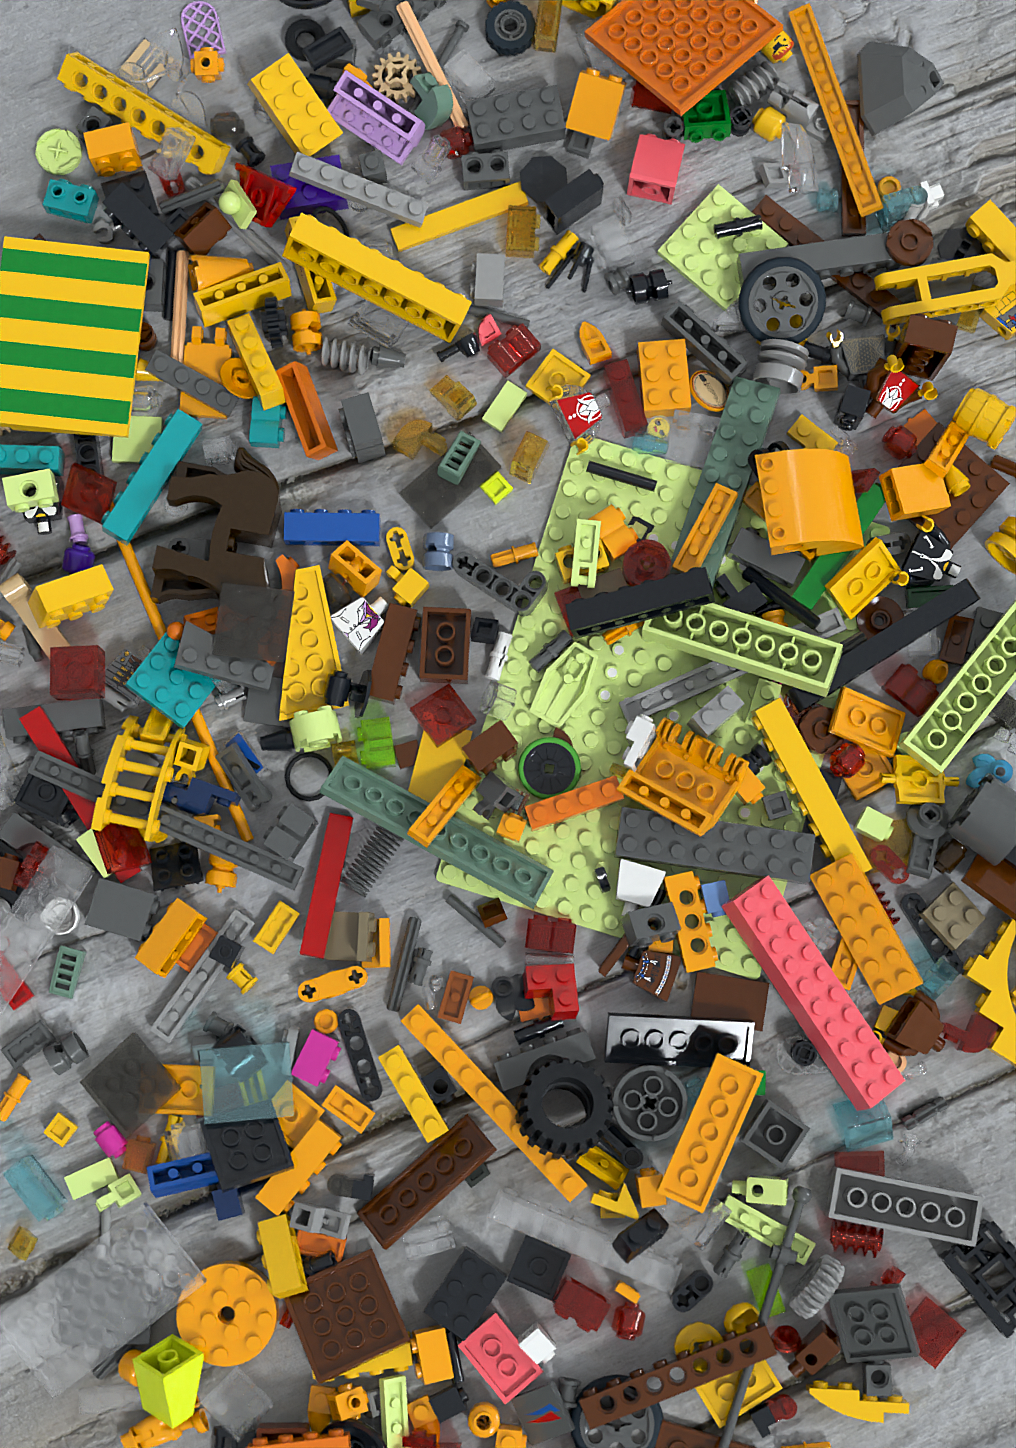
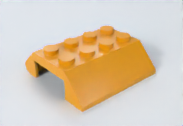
[617,717,749,837]

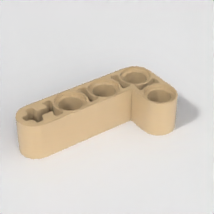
[0,573,75,665]

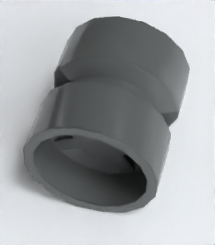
[43,1030,89,1075]

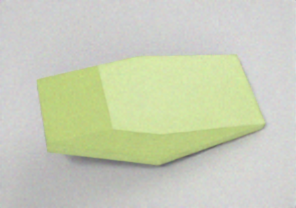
[529,642,599,728]

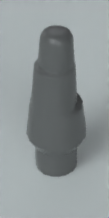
[23,628,44,662]

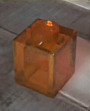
[122,1135,157,1174]

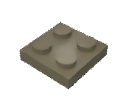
[919,882,986,951]

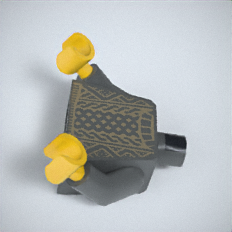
[826,323,901,389]

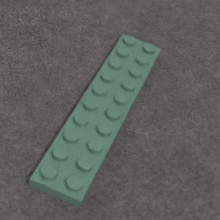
[666,377,781,589]
[319,756,554,909]

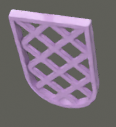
[181,1,226,60]

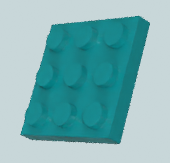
[125,631,220,729]

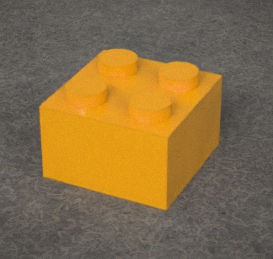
[83,122,143,177]

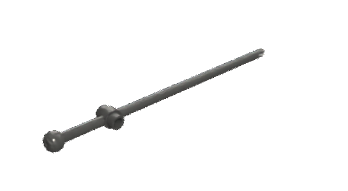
[718,1186,812,1448]

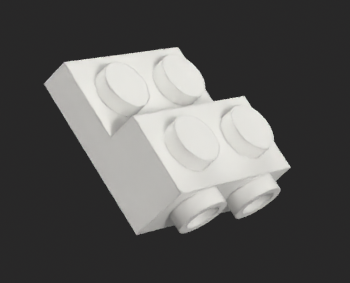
[622,714,656,772]

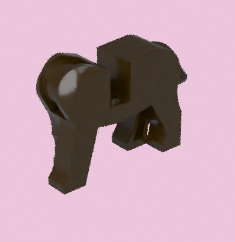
[150,447,282,615]

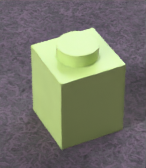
[853,806,894,843]

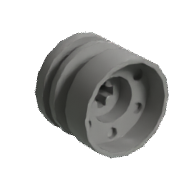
[752,339,809,395]

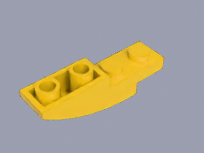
[806,1380,909,1423]

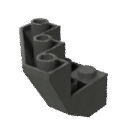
[857,42,944,136]

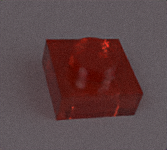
[402,1429,437,1448]

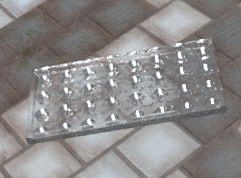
[0,1201,207,1399]

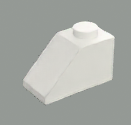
[518,1321,556,1364]

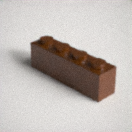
[369,603,421,705]

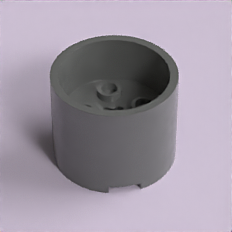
[946,773,1016,866]
[610,1064,688,1141]

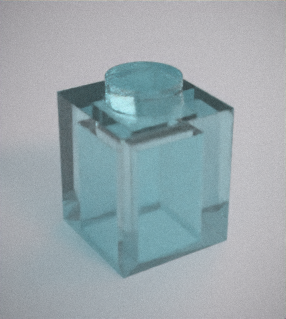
[917,957,959,1000]

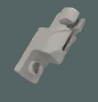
[767,81,831,144]

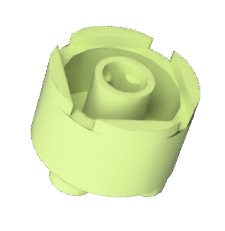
[289,705,343,752]

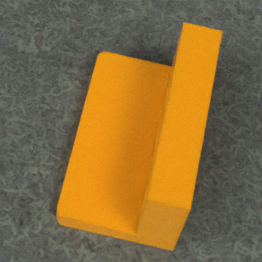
[362,918,391,968]

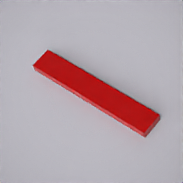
[300,813,354,959]

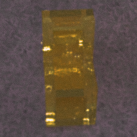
[429,375,477,421]
[392,420,448,460]

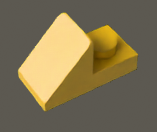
[590,1182,639,1220]

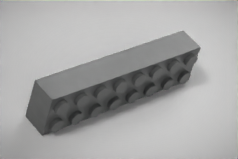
[614,807,815,885]

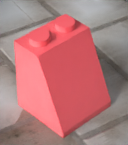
[627,134,685,205]

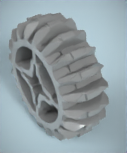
[789,1254,845,1319]

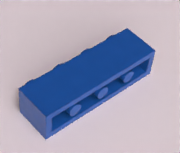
[284,509,381,546]
[147,1152,219,1198]

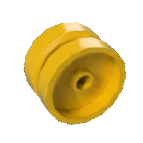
[984,516,1016,575]

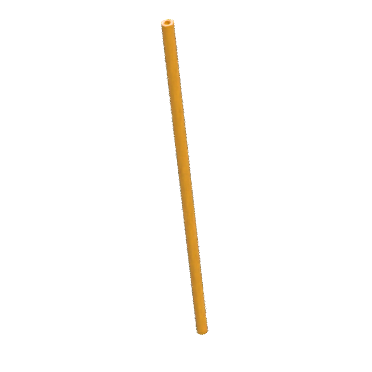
[99,493,254,842]

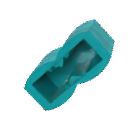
[249,396,287,448]

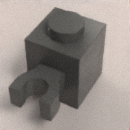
[473,771,520,820]

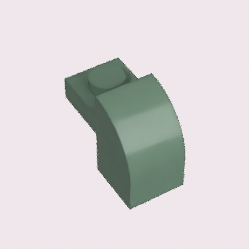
[410,72,453,130]

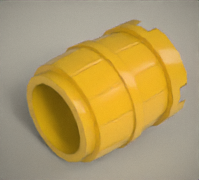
[952,388,1016,450]

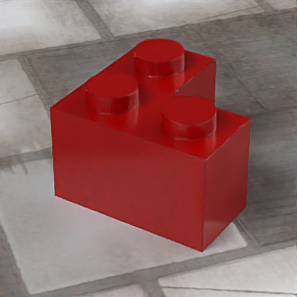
[522,963,579,1021]

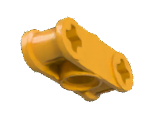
[298,966,368,1003]

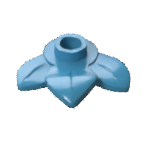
[966,754,1013,788]

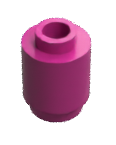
[93,1121,129,1159]

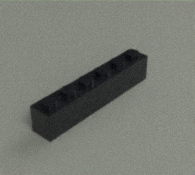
[565,567,715,639]

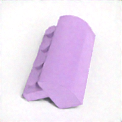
[327,70,425,166]

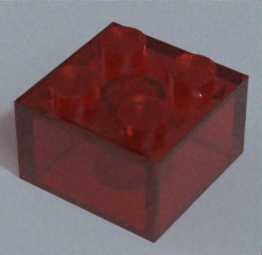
[50,645,105,701]
[552,1274,611,1333]

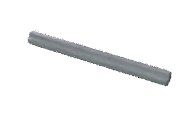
[185,176,290,273]

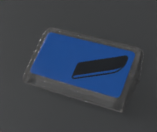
[222,730,269,777]

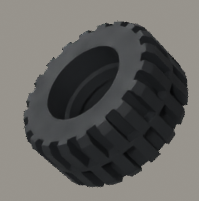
[515,1058,613,1159]

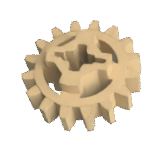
[372,52,422,104]

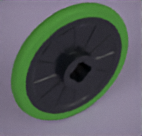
[518,737,581,799]

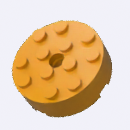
[176,1261,279,1366]

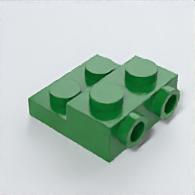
[682,90,731,143]

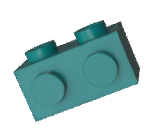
[43,179,99,224]

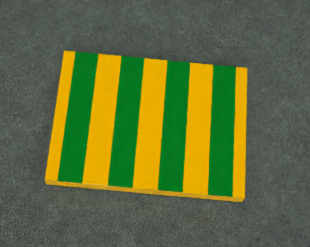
[0,236,150,438]

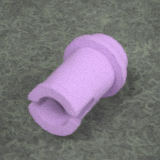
[67,514,89,545]

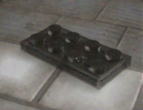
[399,432,501,529]

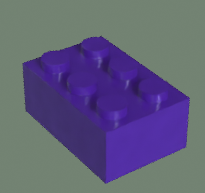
[270,155,349,220]

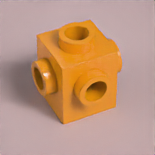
[190,47,225,83]
[326,1382,368,1421]

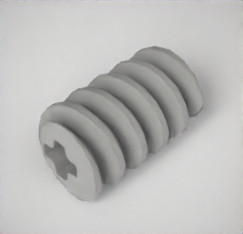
[728,61,780,106]
[321,336,373,375]

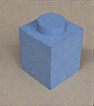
[699,880,730,918]

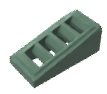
[437,430,481,485]
[49,945,86,999]

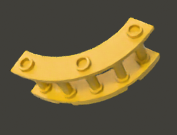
[91,715,188,841]

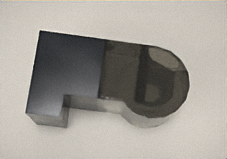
[327,1173,375,1201]

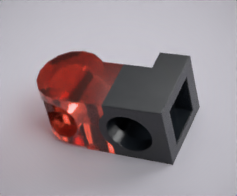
[748,1394,797,1438]

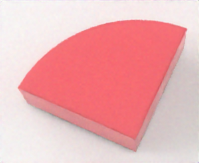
[477,313,502,346]

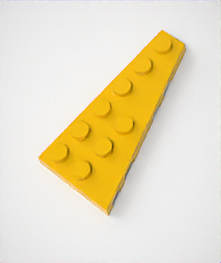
[278,565,349,721]

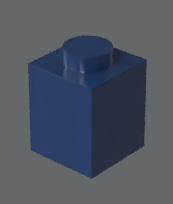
[212,1184,245,1221]

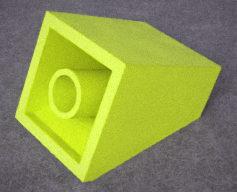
[132,1334,204,1429]

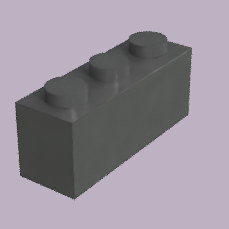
[727,527,806,589]

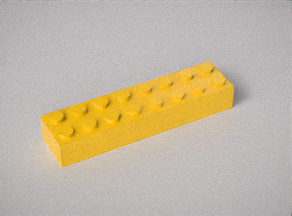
[282,213,472,343]

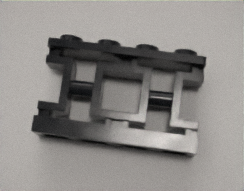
[938,1219,1016,1338]

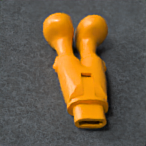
[120,1396,209,1448]

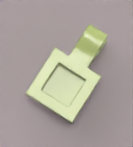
[95,1173,142,1212]

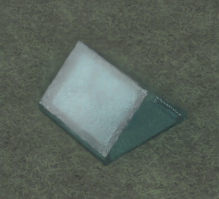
[833,1099,894,1152]

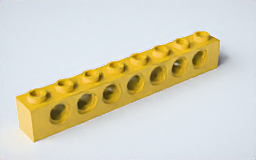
[57,52,231,175]

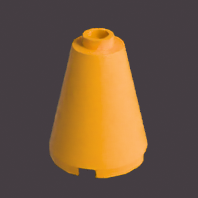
[188,255,254,292]

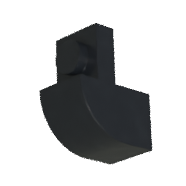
[714,573,768,615]

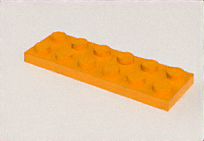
[810,852,924,1005]
[656,1053,764,1213]

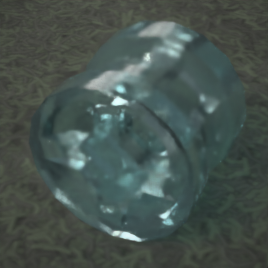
[816,188,838,212]

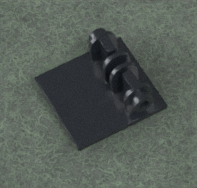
[149,842,204,892]

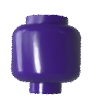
[62,544,95,575]

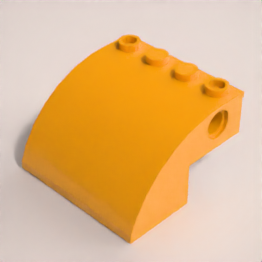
[755,449,864,556]

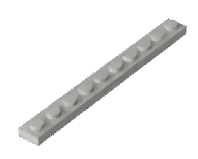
[618,607,847,724]

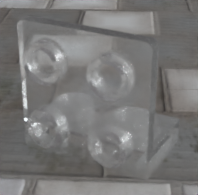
[665,409,721,469]

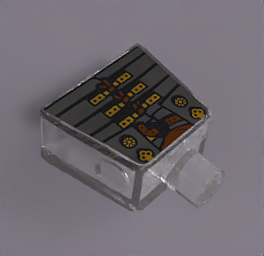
[98,644,151,706]

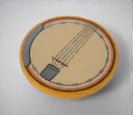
[689,370,729,412]

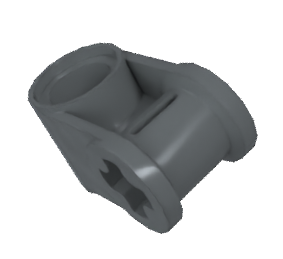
[168,537,211,561]

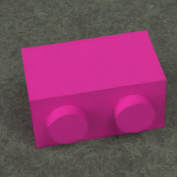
[291,1029,341,1087]

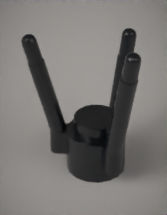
[546,242,595,293]

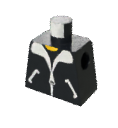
[23,477,64,535]

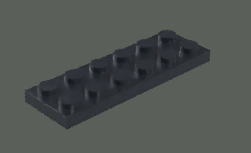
[604,1012,755,1068]

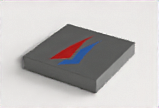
[511,1381,575,1446]

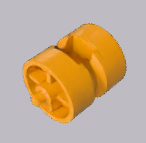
[290,308,323,355]
[205,853,238,893]

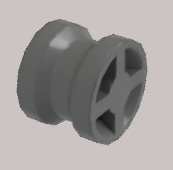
[604,266,631,295]

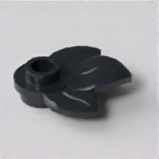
[491,974,535,1021]

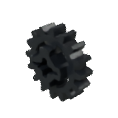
[260,296,288,349]

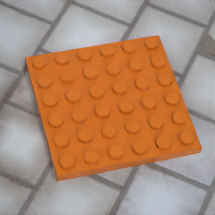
[584,0,783,116]

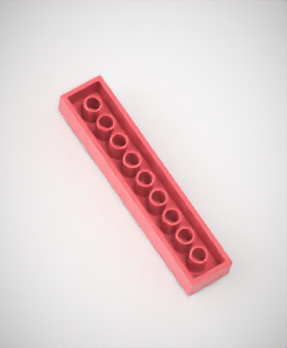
[721,875,905,1111]

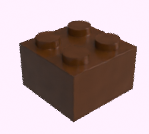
[462,720,518,776]

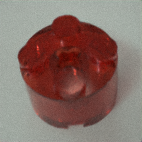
[622,539,671,587]

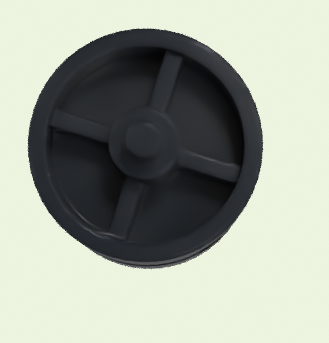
[626,268,672,305]

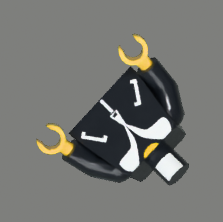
[892,515,961,588]

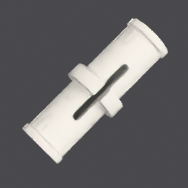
[485,632,513,681]

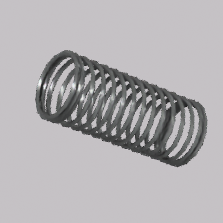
[340,825,404,897]

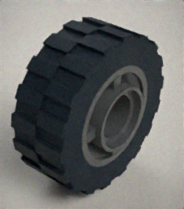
[485,0,536,56]

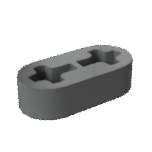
[866,532,911,555]

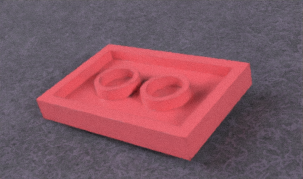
[457,1312,543,1404]

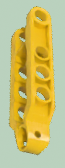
[874,253,1016,325]

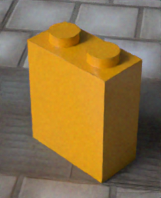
[565,67,627,141]
[879,463,951,521]

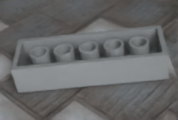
[824,1166,984,1247]

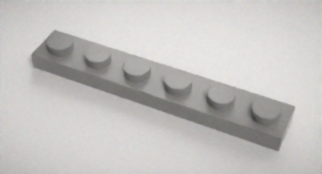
[288,152,428,228]
[149,909,256,1044]

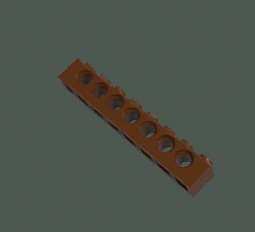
[579,1321,777,1430]

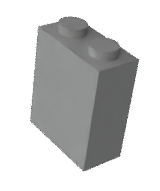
[687,685,745,739]

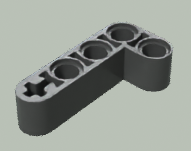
[453,552,548,616]

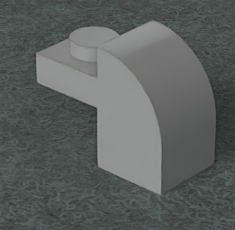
[289,1202,351,1239]

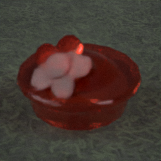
[771,1325,801,1353]

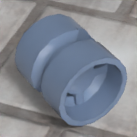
[423,532,454,571]

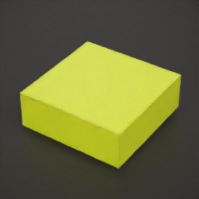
[480,471,513,505]

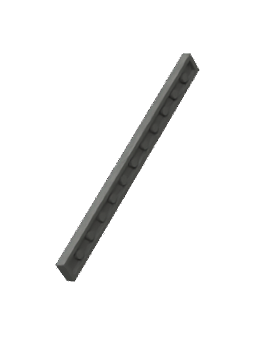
[27,750,305,891]

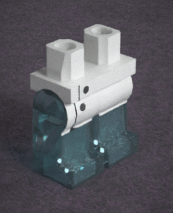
[875,181,944,233]

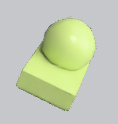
[218,180,257,229]

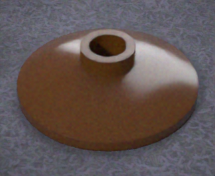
[856,596,904,640]

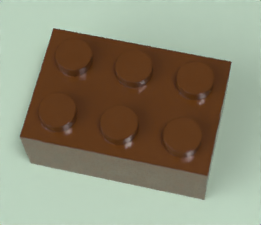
[419,607,471,684]

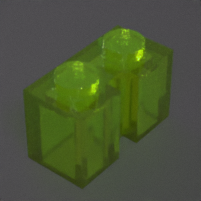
[357,717,396,770]

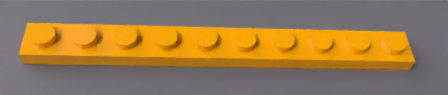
[788,3,884,217]

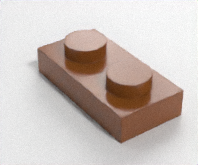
[437,971,474,1024]

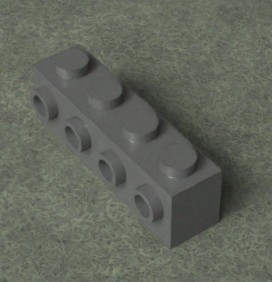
[661,300,748,387]

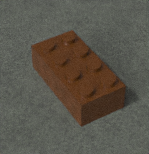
[893,314,958,381]

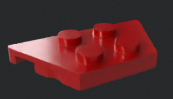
[235,162,297,228]

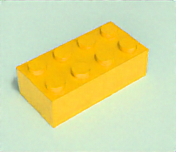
[247,53,343,157]

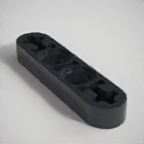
[900,893,963,978]
[338,1009,383,1101]

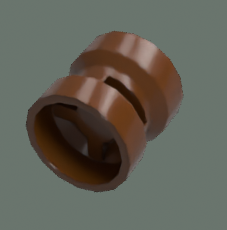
[139,322,158,352]

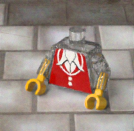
[546,384,610,455]

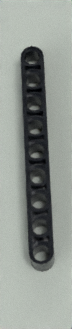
[786,578,981,713]

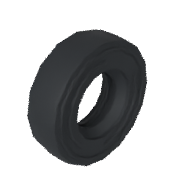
[285,19,325,62]

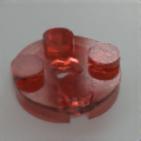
[12,841,49,890]

